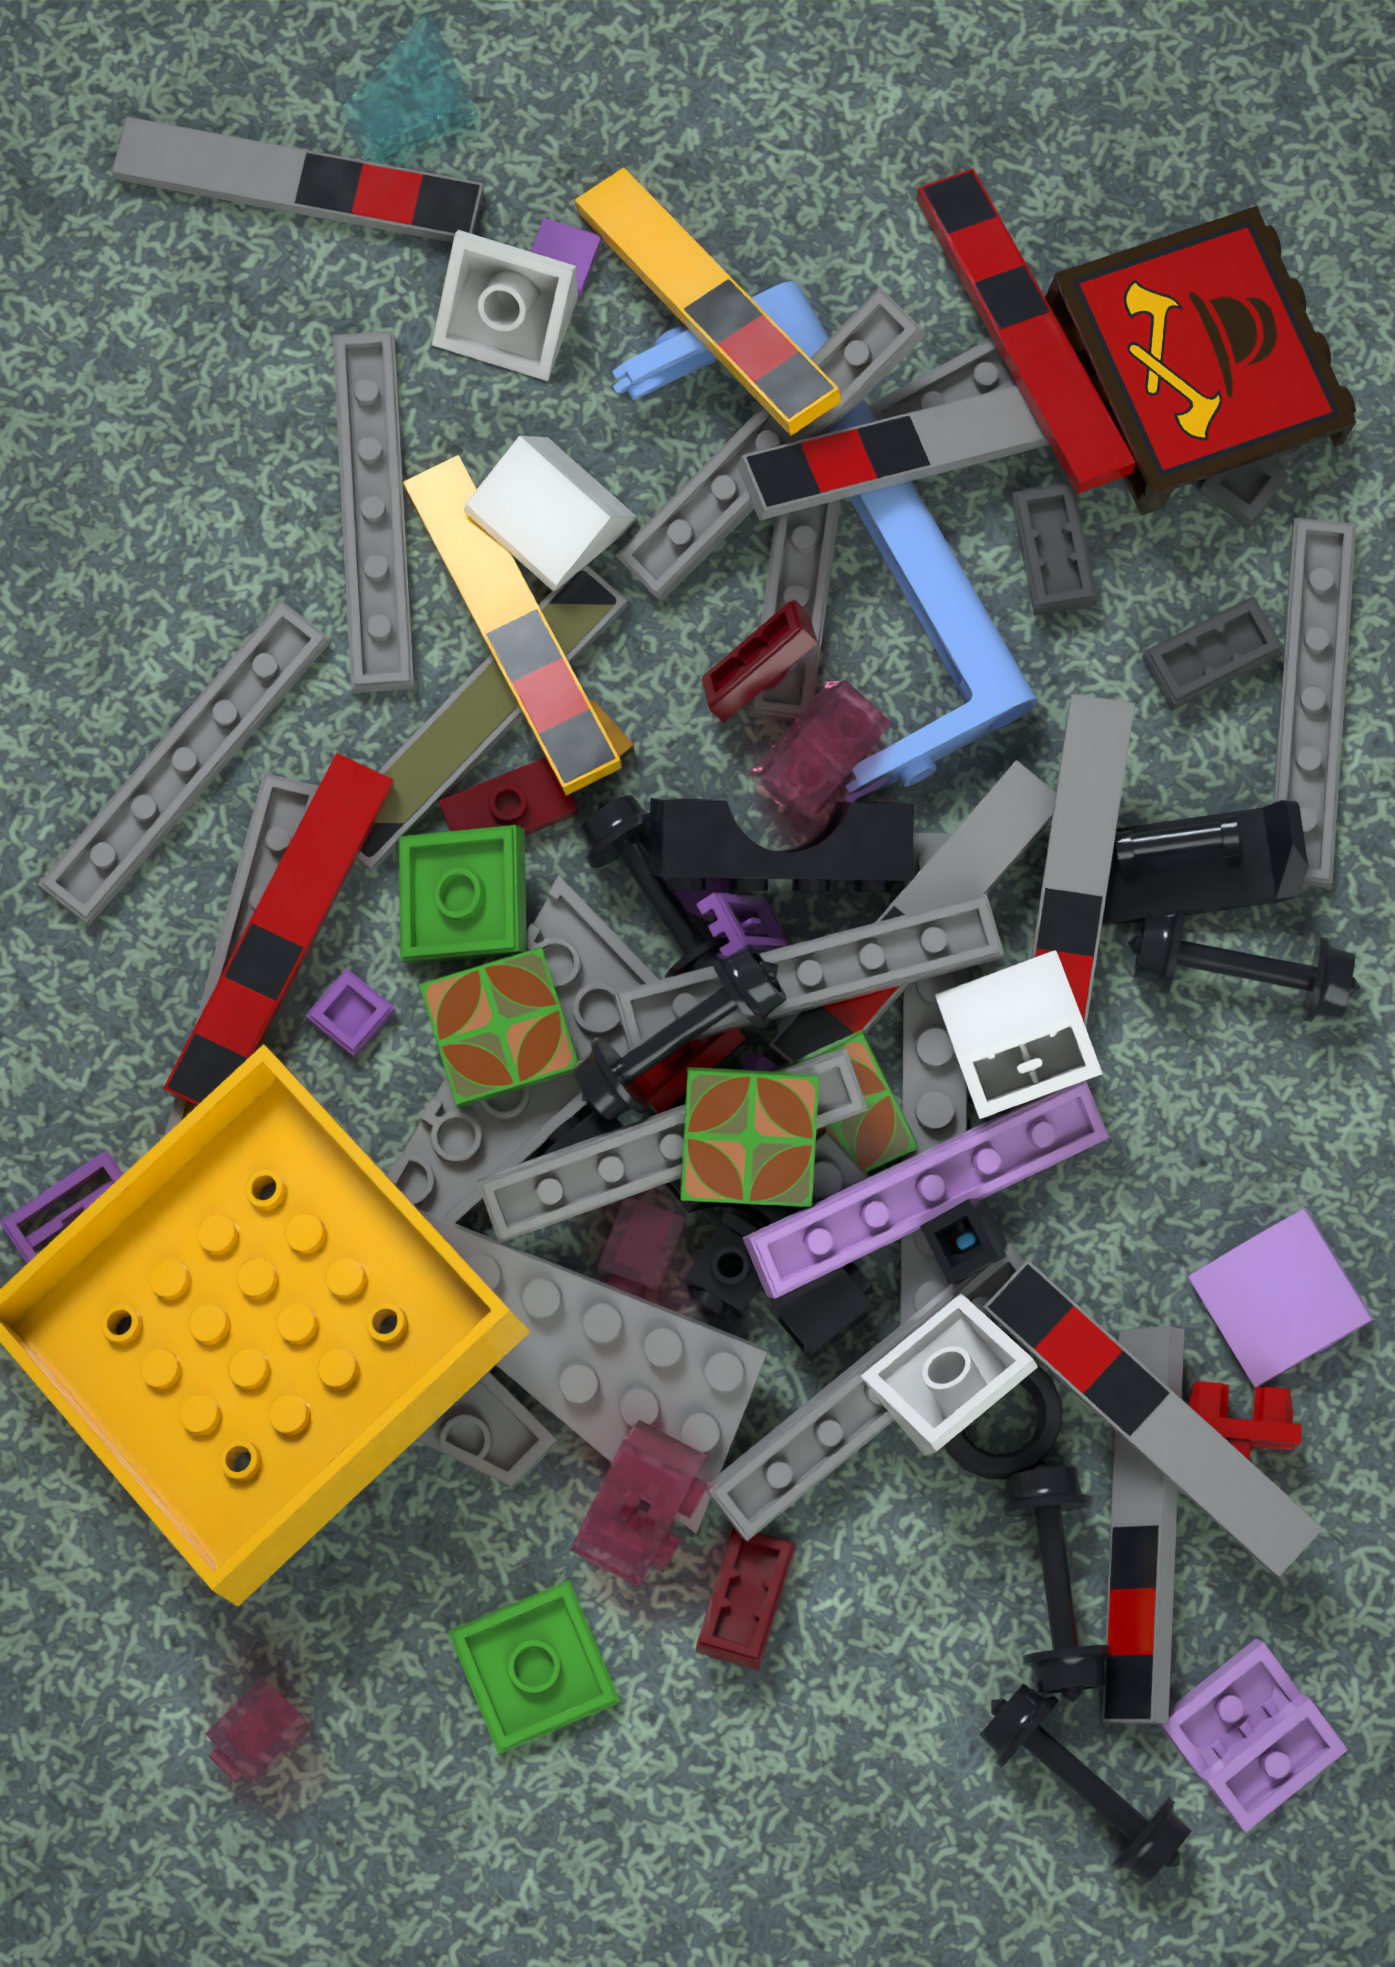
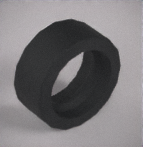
[944,1363,1062,1479]

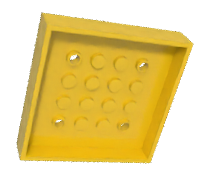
[0,1044,531,1607]

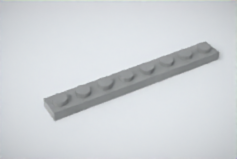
[900,833,968,1325]

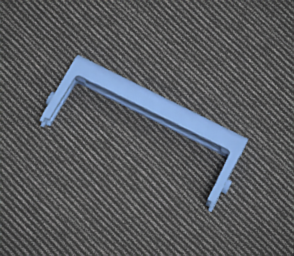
[612,281,1038,801]

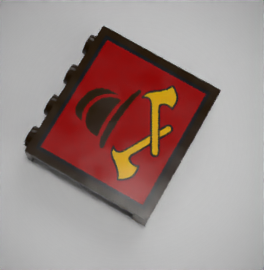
[1045,206,1356,516]

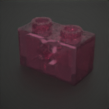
[747,680,892,818]
[570,1420,709,1588]

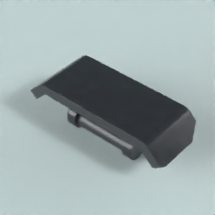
[1102,800,1308,926]

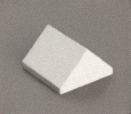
[432,230,578,381]
[463,435,638,592]
[861,1293,1038,1456]

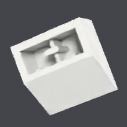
[935,950,1103,1119]

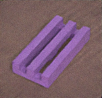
[696,892,790,956]
[0,1150,123,1264]

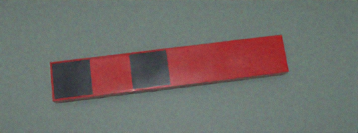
[916,169,1136,494]
[163,753,394,1107]

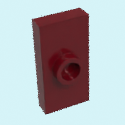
[702,599,818,723]
[438,757,579,836]
[696,1527,796,1671]

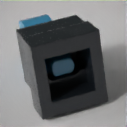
[920,1198,1007,1284]

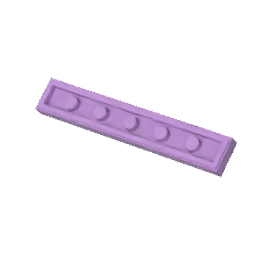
[743,1080,1109,1299]

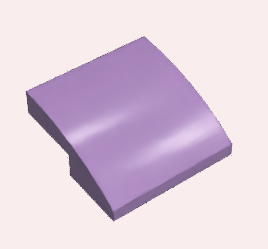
[1188,1208,1374,1387]
[1157,1639,1348,1833]

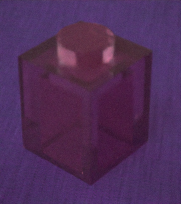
[597,1197,687,1300]
[205,1677,314,1785]

